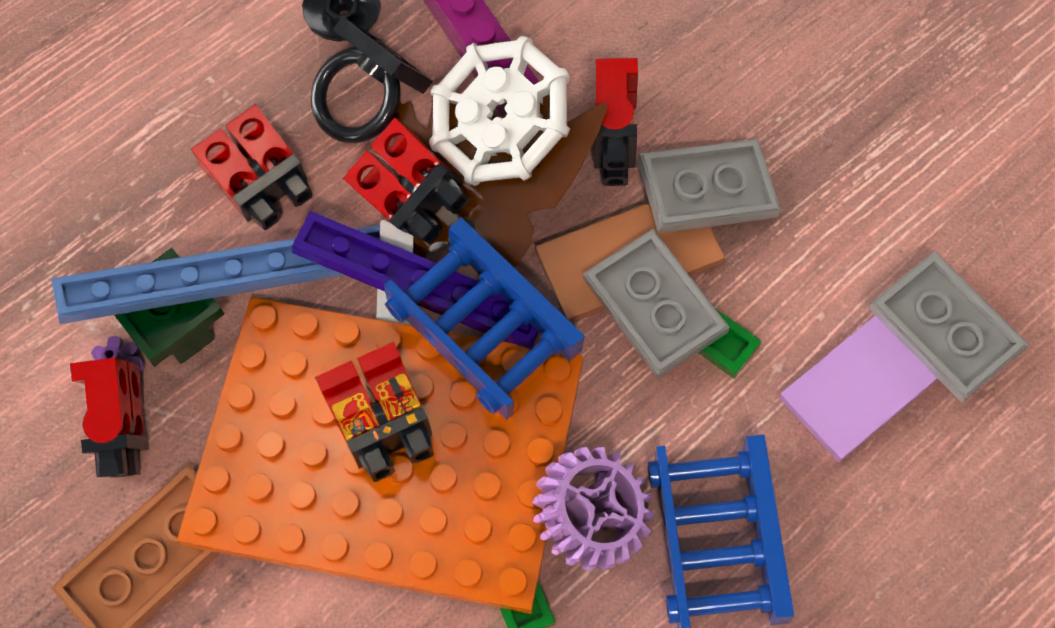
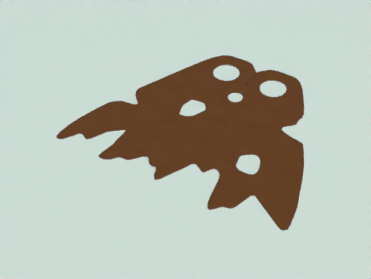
[389,95,608,281]

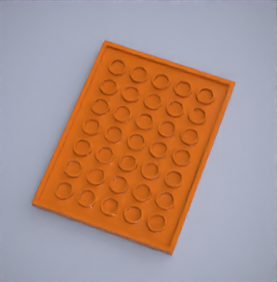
[176,297,583,614]

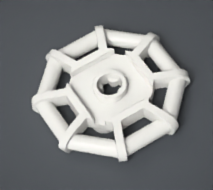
[429,36,570,186]

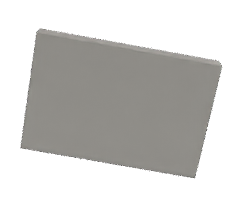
[637,139,781,234]
[583,229,730,379]
[869,251,1029,403]

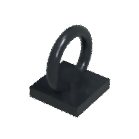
[310,16,433,143]

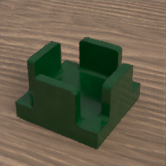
[114,247,224,367]

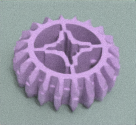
[532,447,655,571]

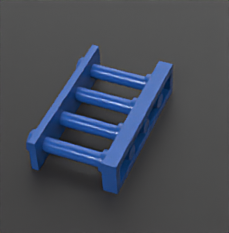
[384,217,585,420]
[648,434,794,628]

